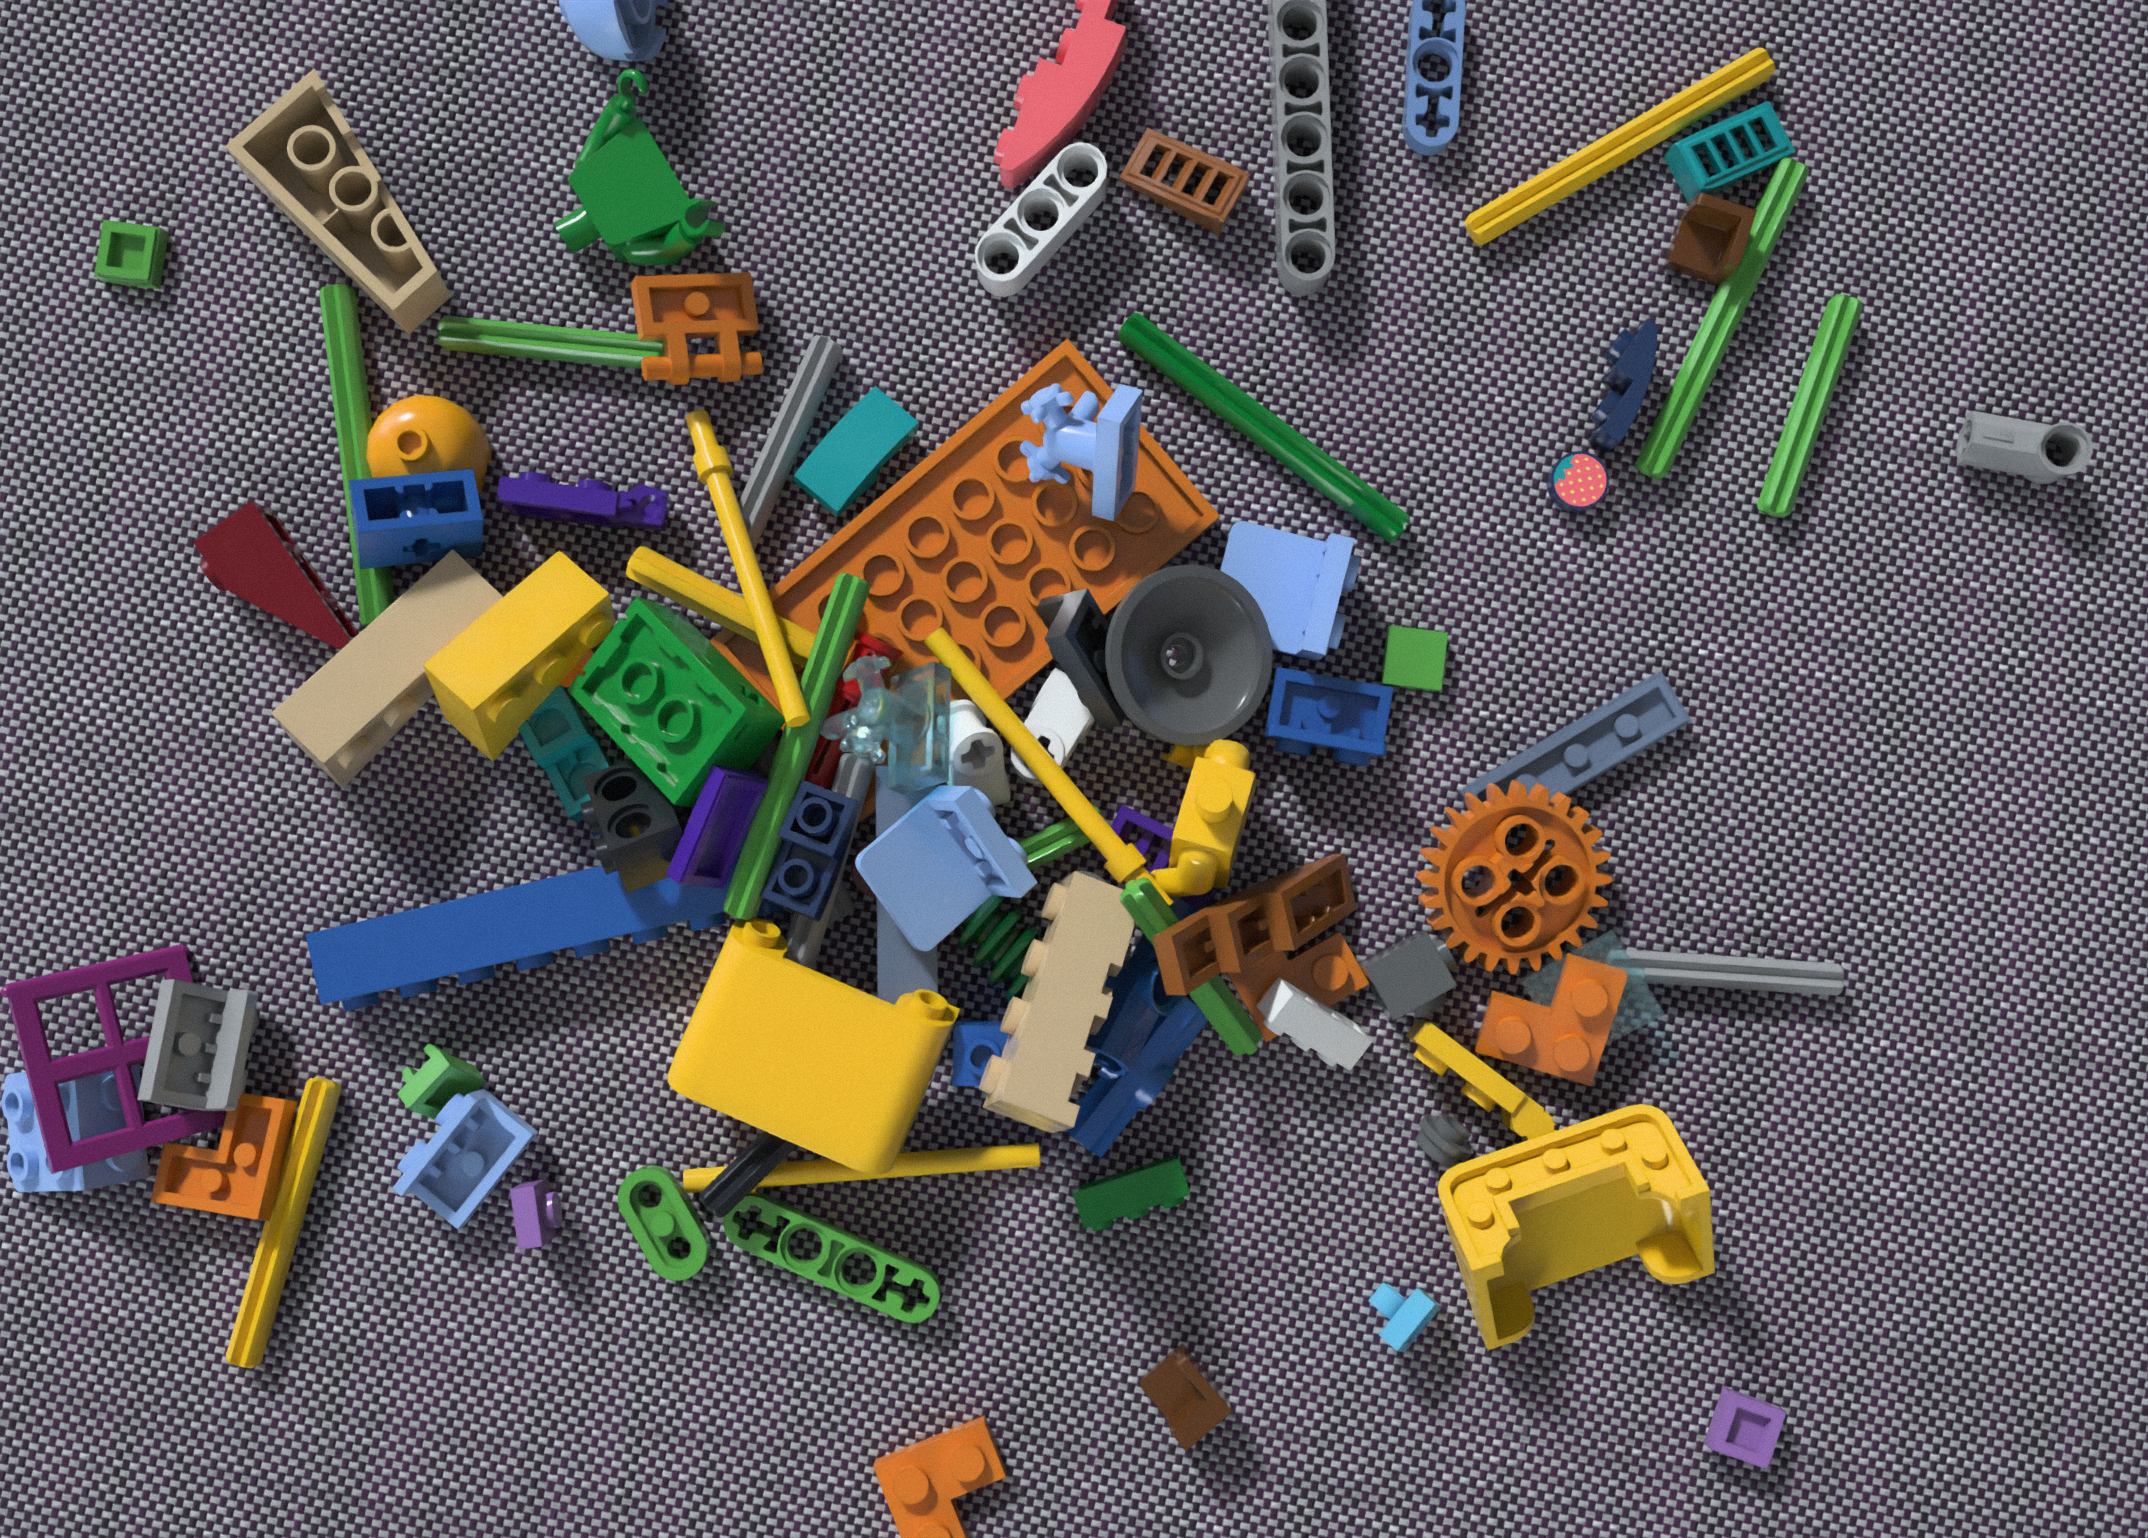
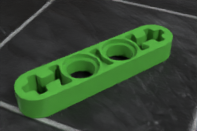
[723,1192,941,1323]

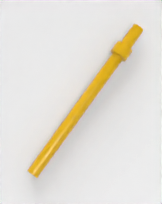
[685,410,810,727]
[924,627,1174,906]
[683,1143,1041,1195]

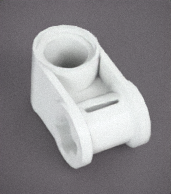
[1011,668,1095,785]
[932,699,1010,806]

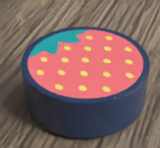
[1546,451,1609,513]

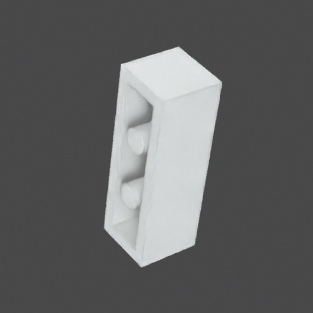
[1257,977,1372,1070]

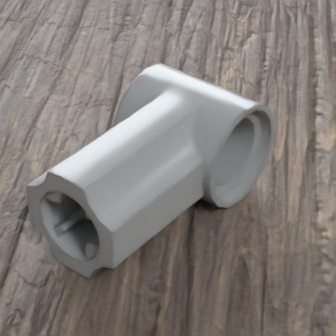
[1955,411,2093,484]

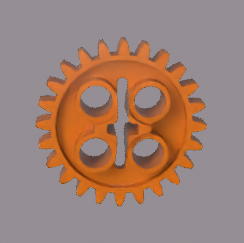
[1416,780,1612,974]

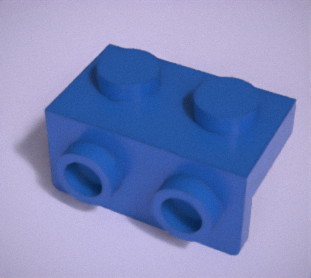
[1263,667,1393,767]

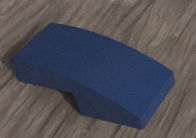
[1588,319,1658,453]
[760,780,859,922]

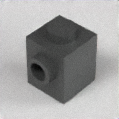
[1359,931,1457,1020]

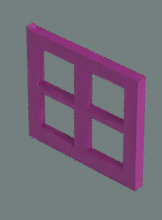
[0,944,226,1174]

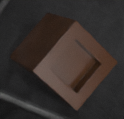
[1663,193,1757,285]
[1140,1343,1232,1451]

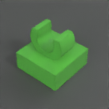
[397,1044,486,1120]

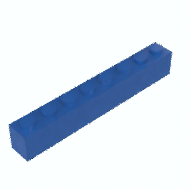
[305,833,785,1012]

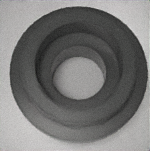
[1415,1113,1473,1168]

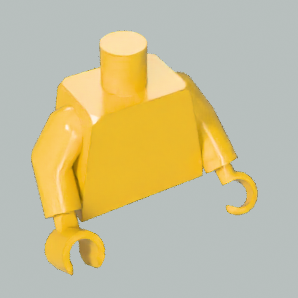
[1124,739,1257,898]

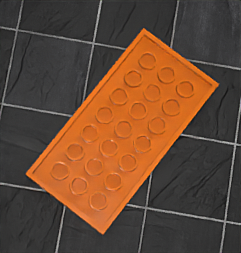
[710,338,1220,823]

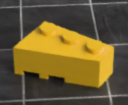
[423,550,616,762]

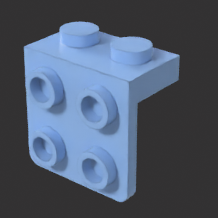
[1220,521,1360,662]
[855,786,1038,951]
[2,1064,149,1192]

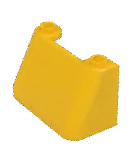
[667,918,961,1175]
[1438,1104,1715,1350]

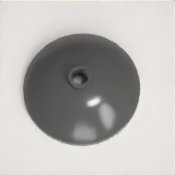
[1105,565,1273,745]

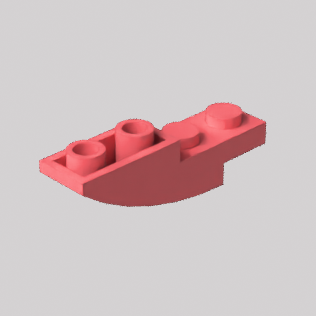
[994,0,1127,189]

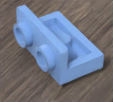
[392,1088,538,1229]

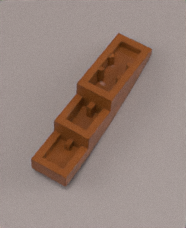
[1152,853,1357,995]

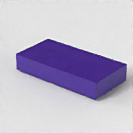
[666,764,769,889]

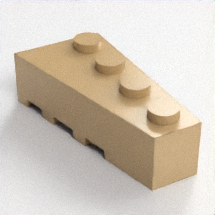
[225,69,451,335]
[271,549,503,789]
[979,871,1135,1133]

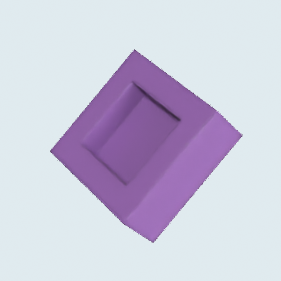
[510,1178,562,1250]
[1704,1386,1787,1470]

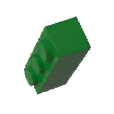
[1072,1154,1190,1231]

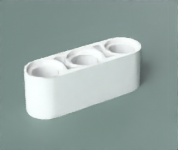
[975,142,1107,297]

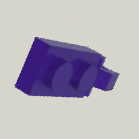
[497,472,671,531]

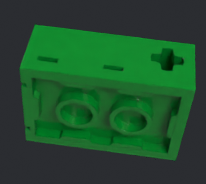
[567,597,786,808]

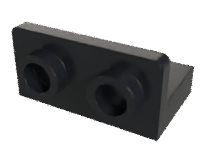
[1036,588,1126,730]

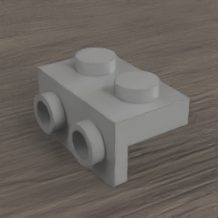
[137,979,258,1111]

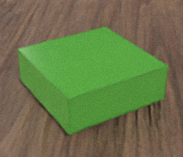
[94,220,169,290]
[1380,625,1448,692]

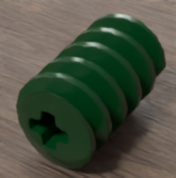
[955,895,1040,1004]

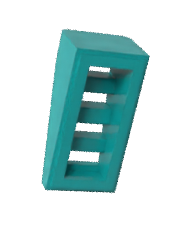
[1663,101,1796,204]

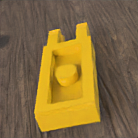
[1406,1019,1556,1140]

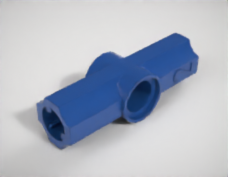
[1086,897,1200,1076]
[1066,995,1208,1158]

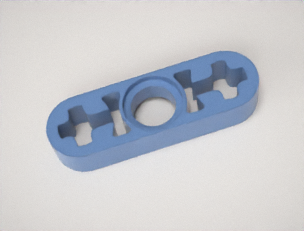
[1402,0,1466,156]

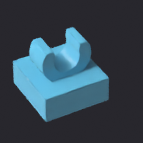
[1368,1282,1442,1352]

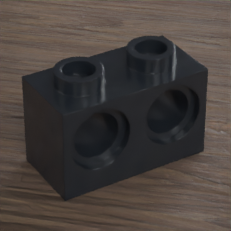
[580,759,683,893]

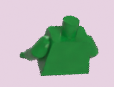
[554,69,725,265]

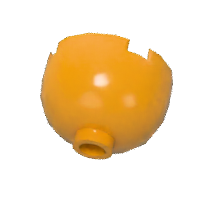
[366,395,492,494]

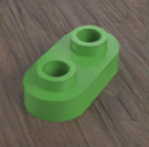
[617,1165,711,1281]

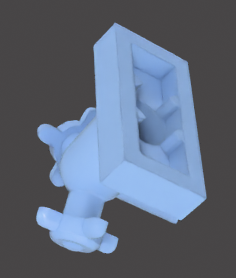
[1020,383,1143,521]

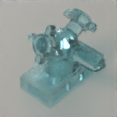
[818,655,951,795]

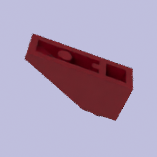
[193,501,360,650]

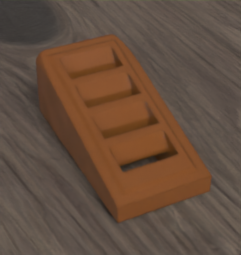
[1119,127,1251,236]

